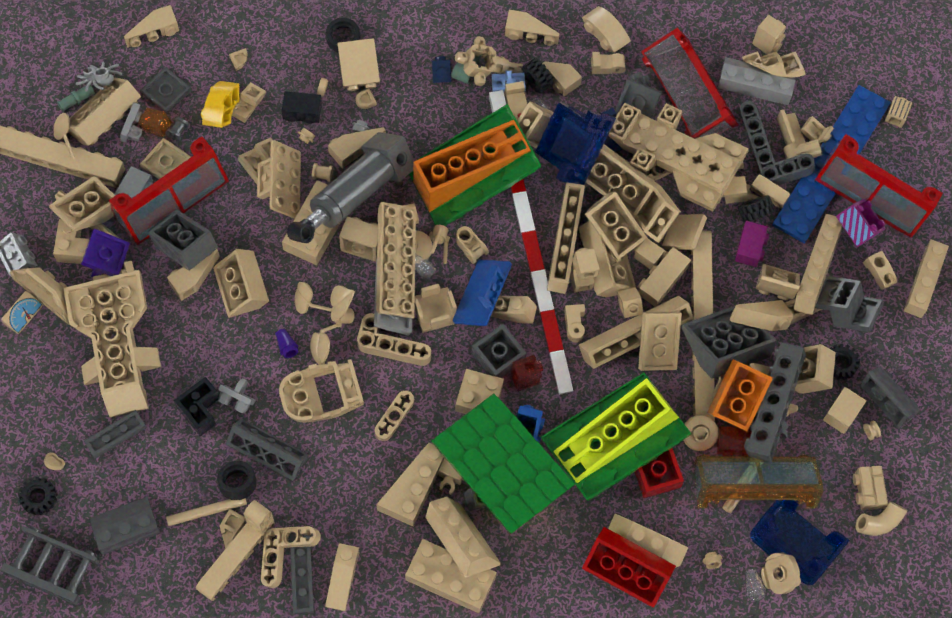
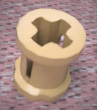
[312,163,333,182]

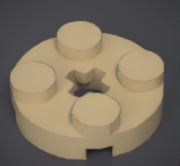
[761,553,801,594]

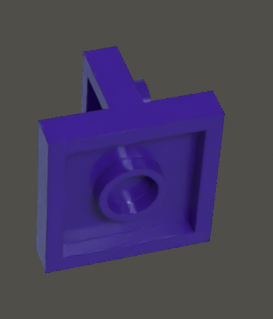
[81,229,130,277]

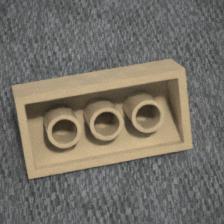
[68,78,141,146]
[578,221,636,297]
[425,497,501,578]

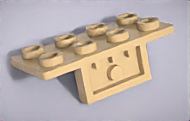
[257,140,301,219]

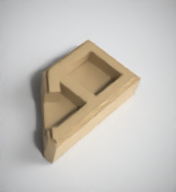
[220,509,246,549]

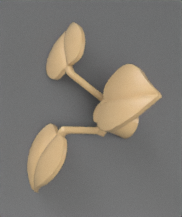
[295,282,355,365]

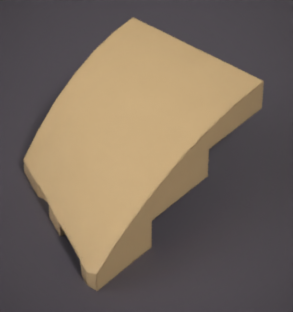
[742,51,806,77]

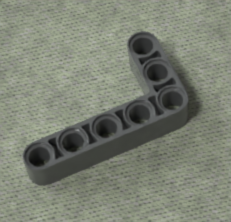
[740,101,815,185]

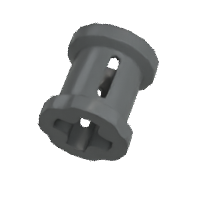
[165,116,189,141]

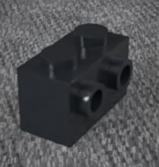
[281,91,322,124]

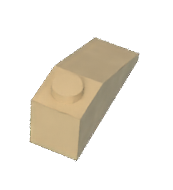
[328,127,386,168]
[730,300,794,331]
[325,543,359,611]

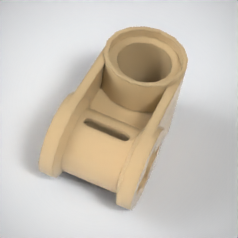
[456,226,489,264]

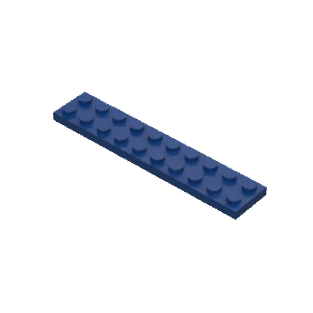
[772,85,891,244]

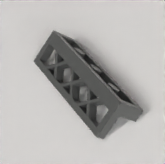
[226,419,309,481]

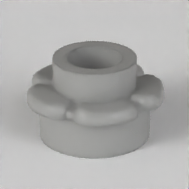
[352,120,370,133]

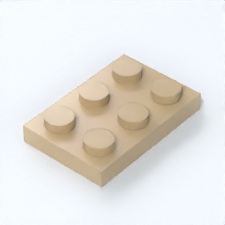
[638,312,682,371]

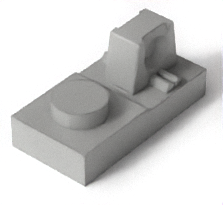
[120,102,143,143]

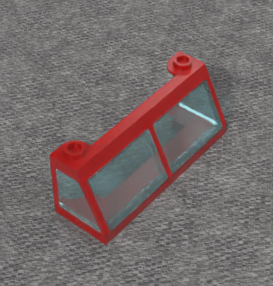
[815,134,943,237]
[108,136,229,246]

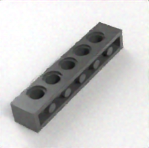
[744,342,806,463]

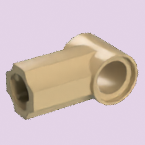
[783,139,822,159]

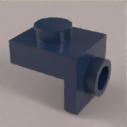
[431,56,451,83]

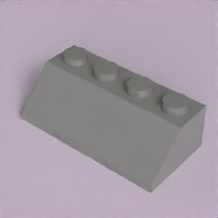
[718,57,795,105]

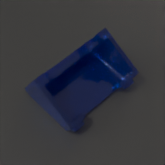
[750,489,850,585]

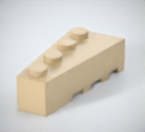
[377,443,445,526]

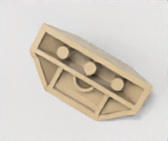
[9,268,69,325]
[608,514,688,568]

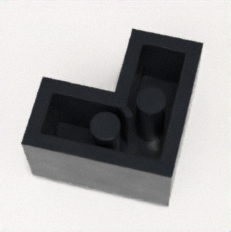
[174,377,219,436]

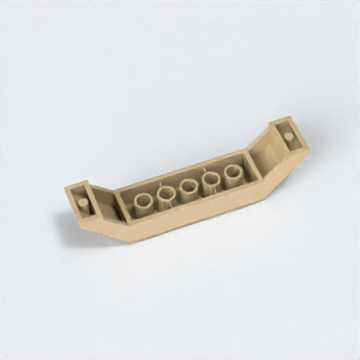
[517,102,681,243]

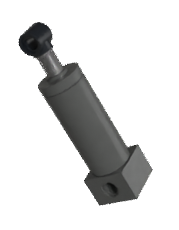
[287,132,414,243]

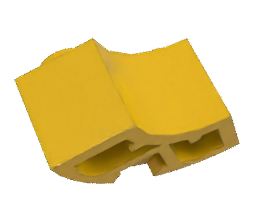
[201,81,240,128]

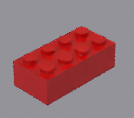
[635,448,684,498]
[582,527,676,608]

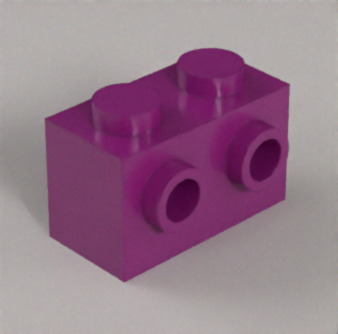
[734,221,769,267]

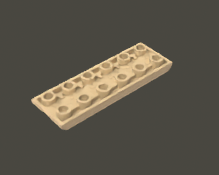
[376,202,416,319]

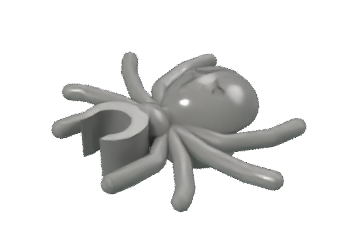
[76,62,122,92]

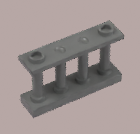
[0,526,99,606]

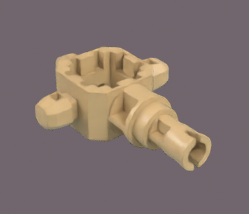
[455,36,523,86]

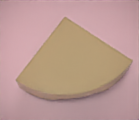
[229,48,248,71]

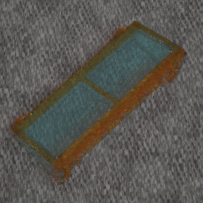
[694,454,824,509]

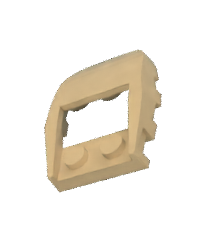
[279,359,364,423]

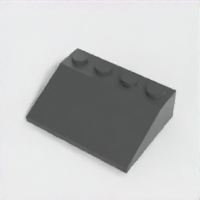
[681,306,777,379]

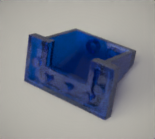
[535,102,616,185]

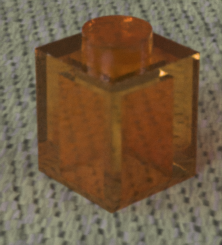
[138,107,172,137]

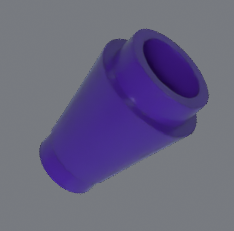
[275,329,298,358]

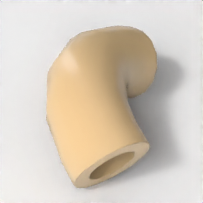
[855,501,908,536]

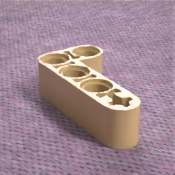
[357,313,431,366]

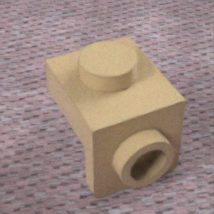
[800,116,834,143]

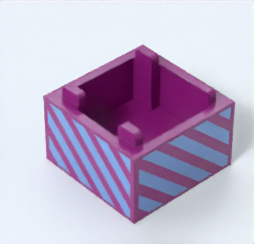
[836,198,886,247]

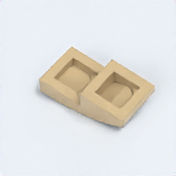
[232,82,266,123]

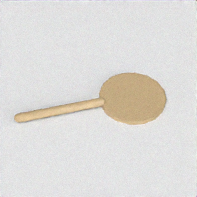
[54,113,75,158]

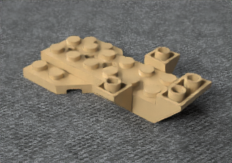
[606,103,749,212]
[63,270,161,418]

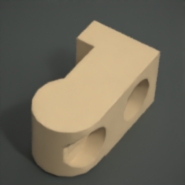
[591,52,626,74]
[863,251,897,290]
[564,304,585,343]

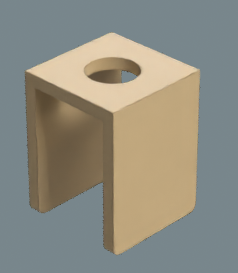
[823,387,867,434]

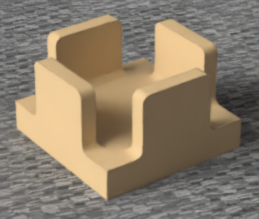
[414,284,457,333]

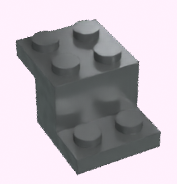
[815,276,883,333]

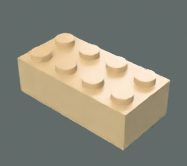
[282,180,342,265]
[405,539,497,613]

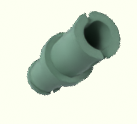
[57,85,95,112]

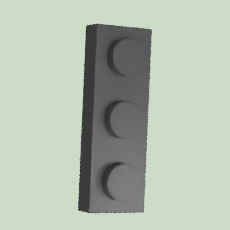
[84,410,147,459]

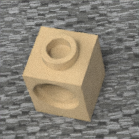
[617,287,643,318]

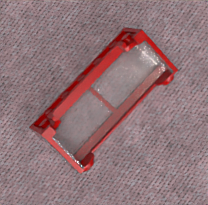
[641,27,739,139]

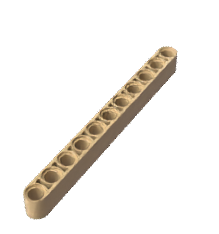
[691,230,715,421]

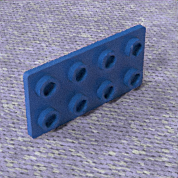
[452,260,512,326]

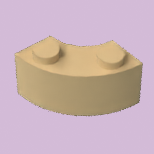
[582,6,631,53]

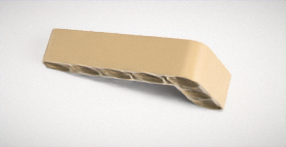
[196,500,275,601]

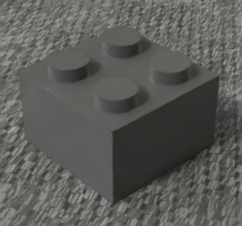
[471,324,527,378]

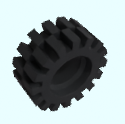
[521,58,553,94]
[738,195,774,222]
[830,344,860,381]
[18,477,57,515]

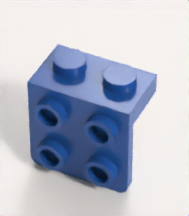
[516,405,545,444]

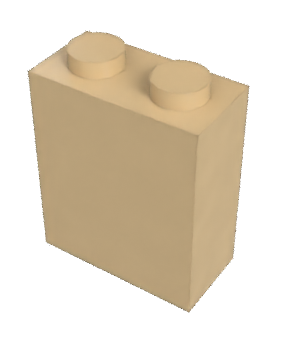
[337,38,380,91]

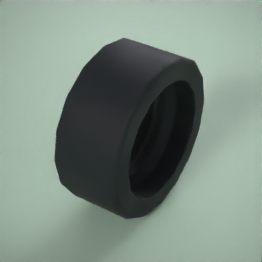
[326,18,360,52]
[217,461,257,500]

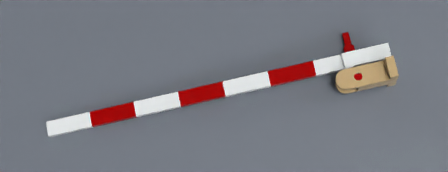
[489,81,573,395]

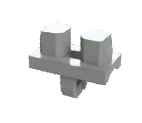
[218,378,256,413]

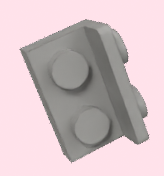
[0,232,37,276]

